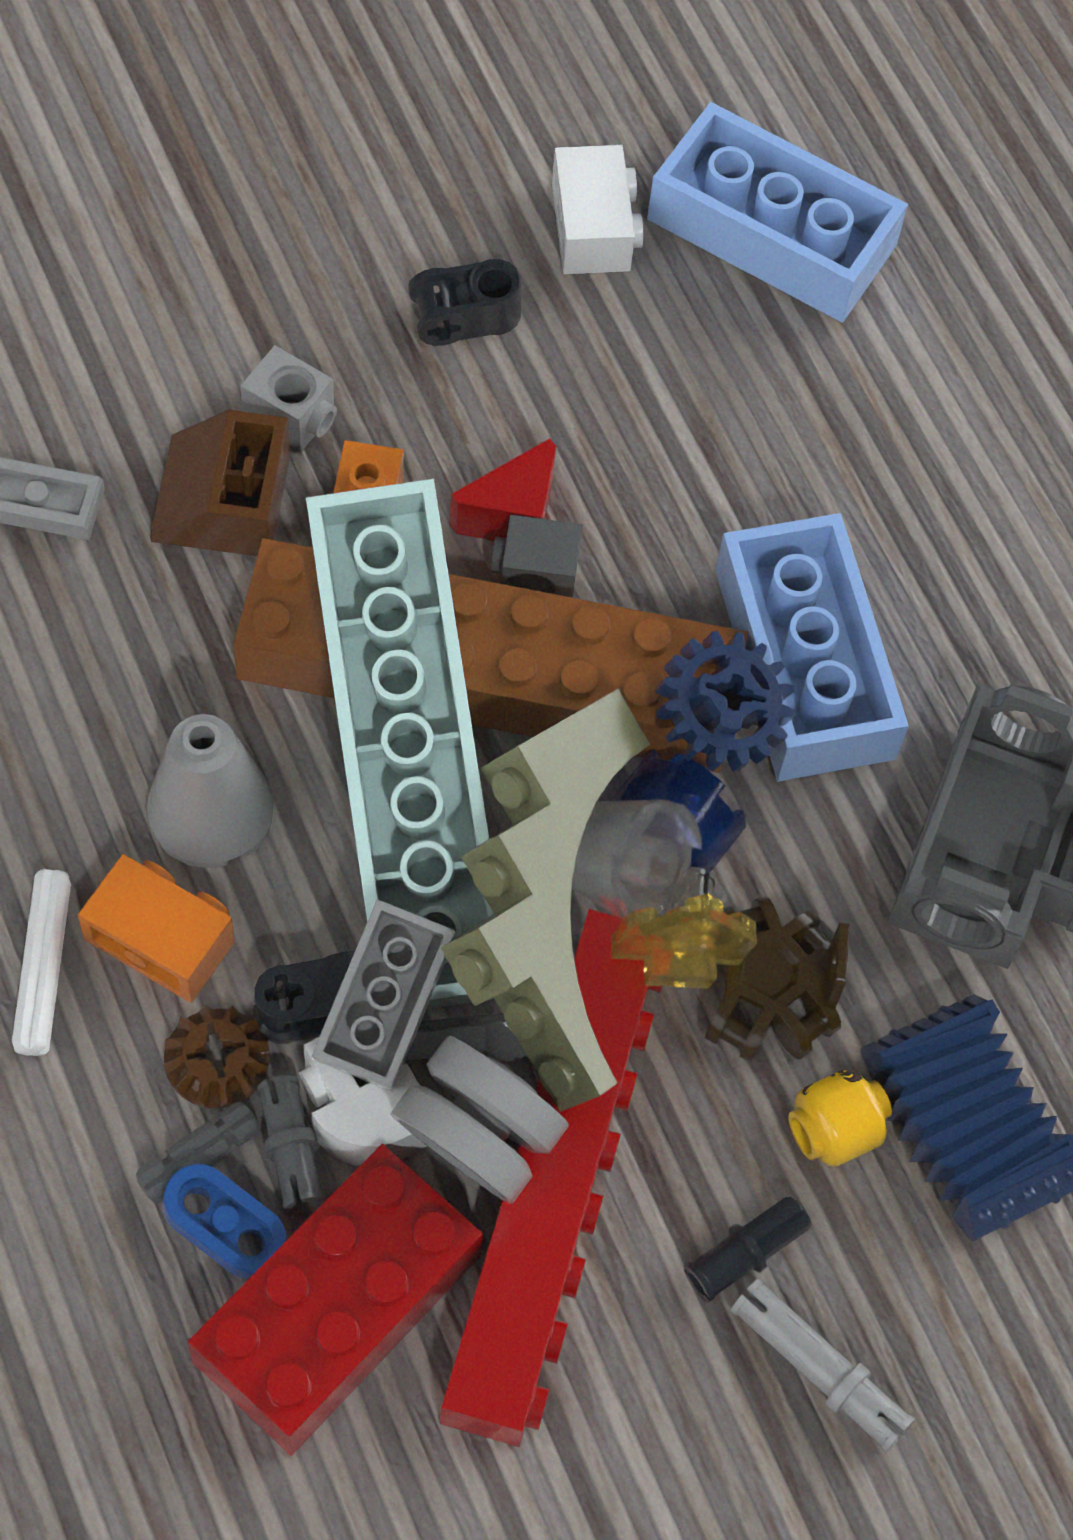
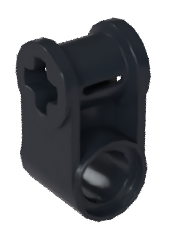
[408,259,521,346]
[253,951,355,1044]

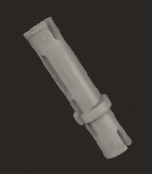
[731,1278,916,1453]

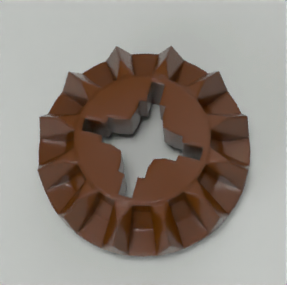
[164,1005,270,1108]

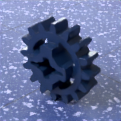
[655,631,796,772]

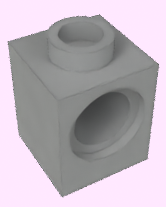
[240,345,337,453]

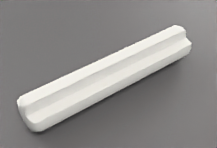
[12,869,71,1056]

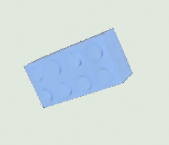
[647,102,908,323]
[715,513,909,782]

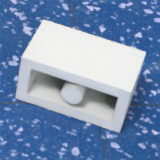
[552,145,643,274]

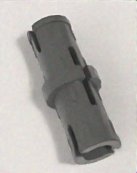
[257,1075,326,1216]

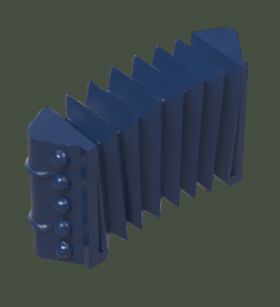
[861,994,1073,1241]

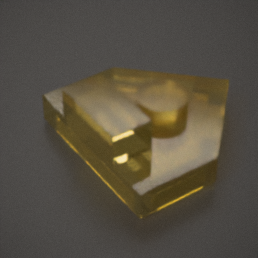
[611,893,757,989]

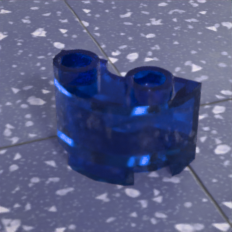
[602,750,746,880]

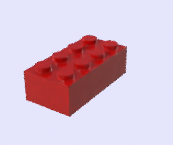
[187,1143,483,1456]

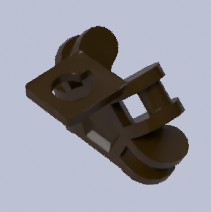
[705,896,850,1063]

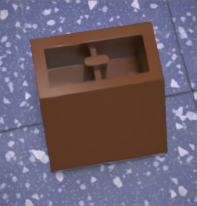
[150,410,290,556]

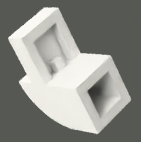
[299,1037,427,1166]

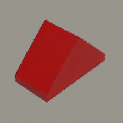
[449,438,557,541]

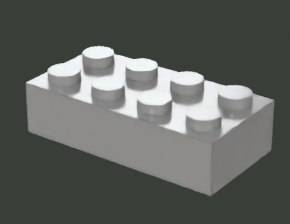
[311,899,456,1092]

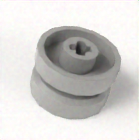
[390,1035,569,1204]

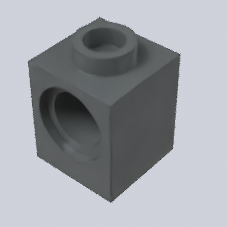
[491,515,583,598]

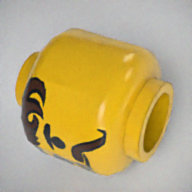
[788,1069,892,1167]

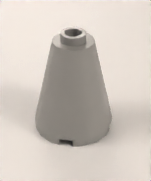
[147,714,274,868]

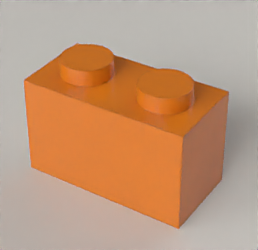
[78,854,235,1004]

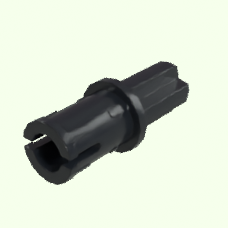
[684,1197,812,1303]

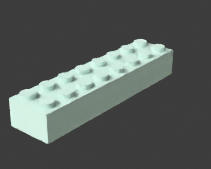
[306,479,494,1009]

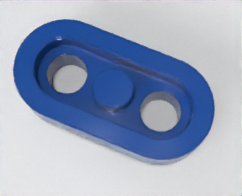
[162,1164,287,1279]

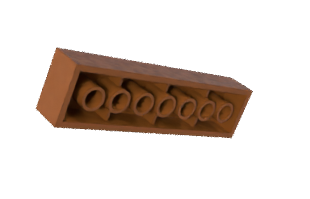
[233,538,748,773]

